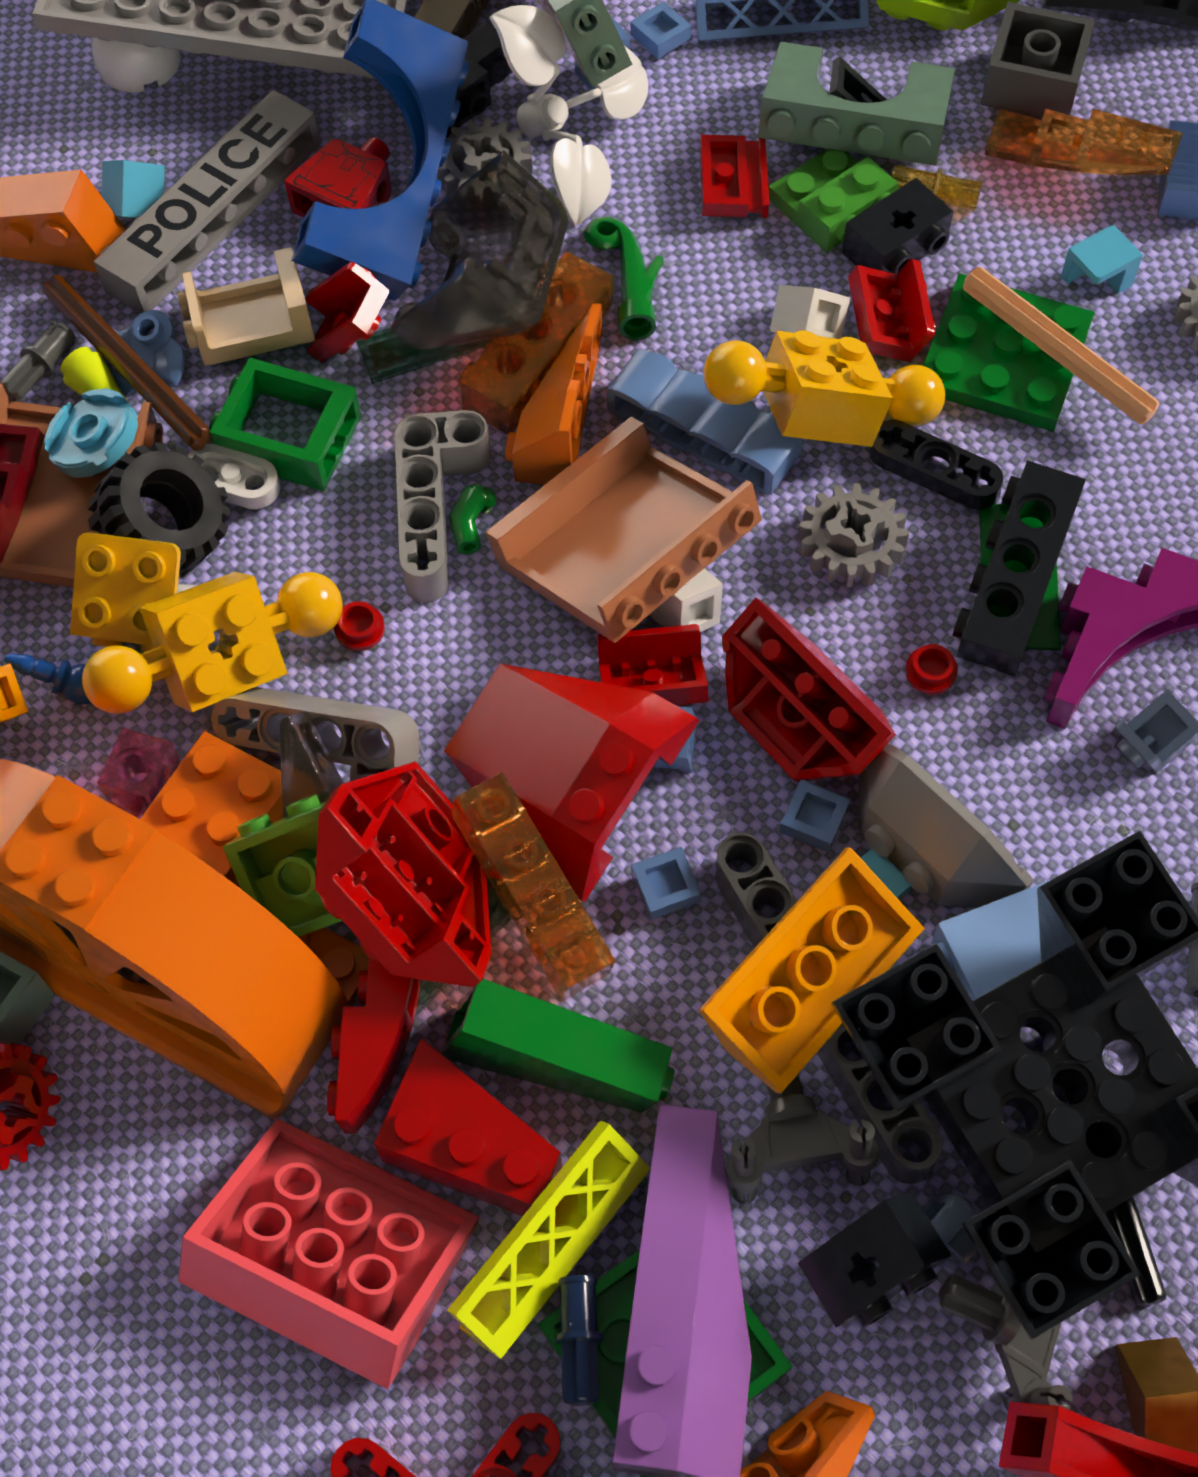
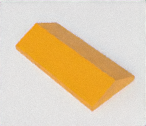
[698,847,925,1093]

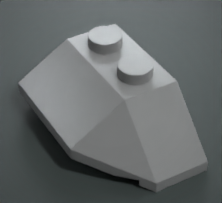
[858,744,1034,908]

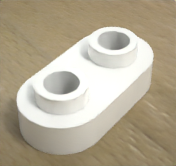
[187,444,280,509]

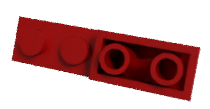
[327,957,421,1134]

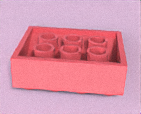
[178,1118,479,1389]

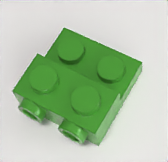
[768,149,899,253]
[223,794,342,937]

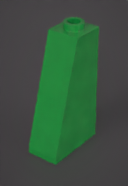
[441,979,675,1113]

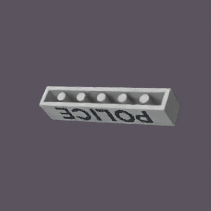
[93,90,321,314]

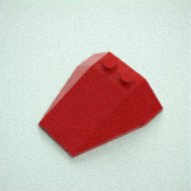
[444,663,699,903]
[315,761,491,987]

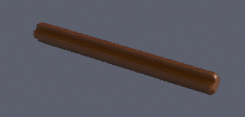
[42,275,213,451]

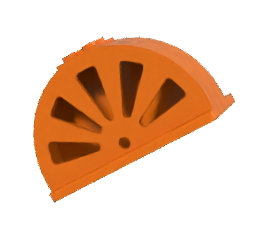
[0,731,369,1119]

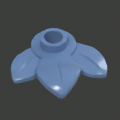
[104,310,185,398]

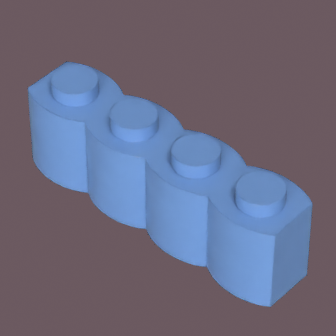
[606,349,803,495]

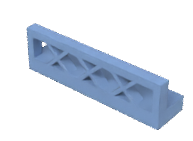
[692,0,870,42]

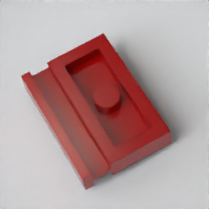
[699,134,769,218]

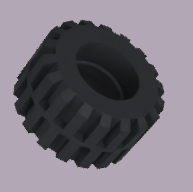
[88,443,230,577]

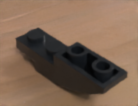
[1043,0,1198,31]
[446,22,513,138]

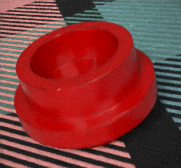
[334,601,385,651]
[905,644,958,695]

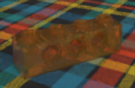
[459,251,613,434]
[452,772,616,1002]

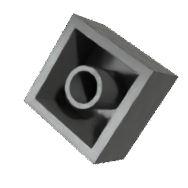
[981,2,1096,123]

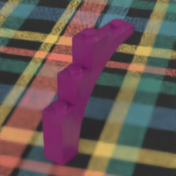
[1043,548,1198,729]

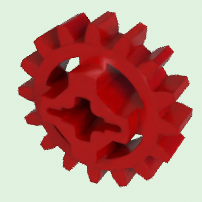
[0,1042,61,1171]

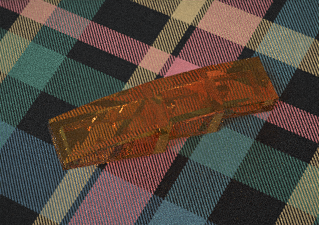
[984,109,1183,175]

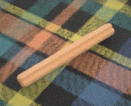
[963,267,1159,425]

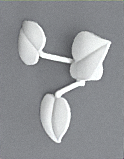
[489,5,648,226]

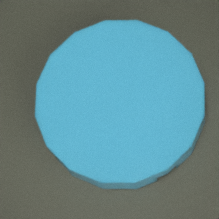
[44,388,138,478]

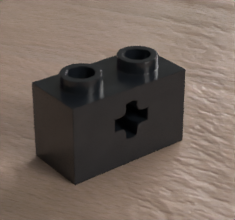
[842,178,953,274]
[798,1192,952,1328]

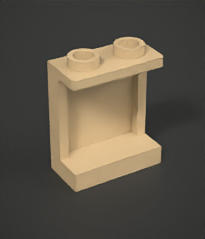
[177,247,315,366]

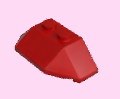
[722,597,896,782]

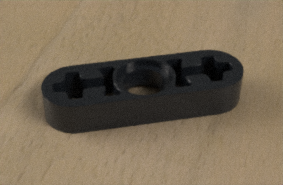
[869,420,1003,510]

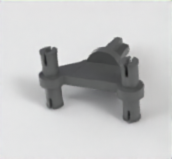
[726,1073,879,1204]
[938,1274,1073,1411]

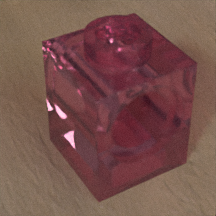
[97,728,181,817]

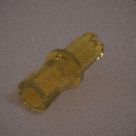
[890,165,982,211]

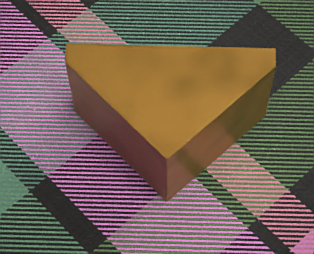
[1115,1337,1198,1454]

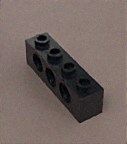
[952,460,1086,676]

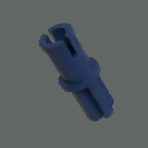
[555,1275,603,1406]

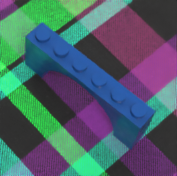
[291,0,470,301]

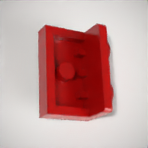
[848,259,935,362]
[305,262,390,363]
[597,624,709,707]

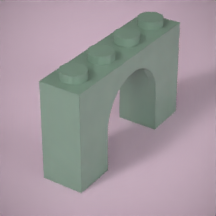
[758,42,955,166]

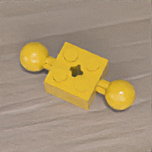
[703,330,945,447]
[82,572,343,714]

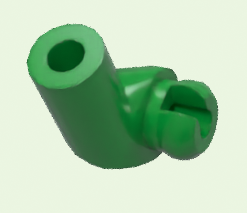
[449,483,496,555]

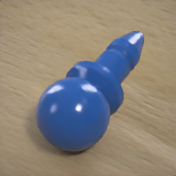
[4,654,91,705]

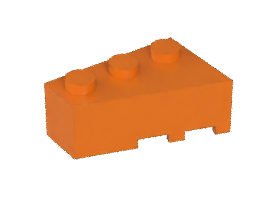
[0,169,127,273]

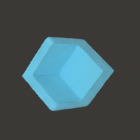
[102,160,165,219]
[1061,224,1143,293]

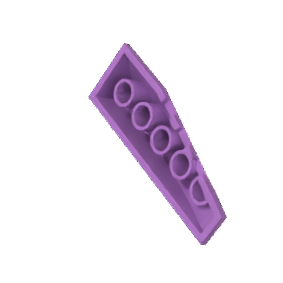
[613,1104,752,1477]

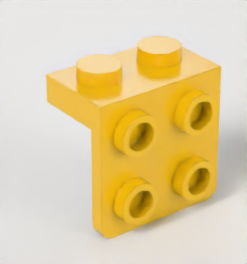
[70,532,181,652]

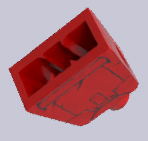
[284,137,392,217]

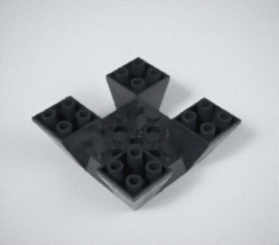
[832,831,1198,1339]

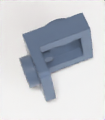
[1114,689,1198,773]

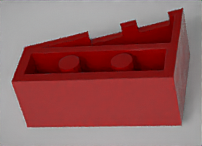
[374,1038,562,1216]

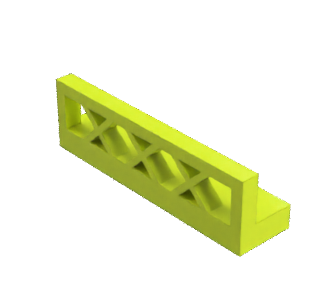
[447,1120,651,1359]

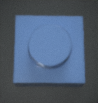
[630,1,691,59]
[780,779,851,852]
[631,847,702,920]

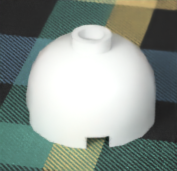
[91,37,181,93]

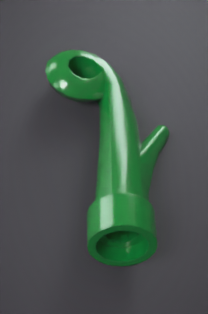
[583,217,664,340]

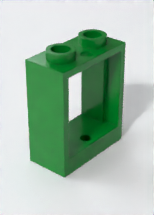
[209,357,362,491]

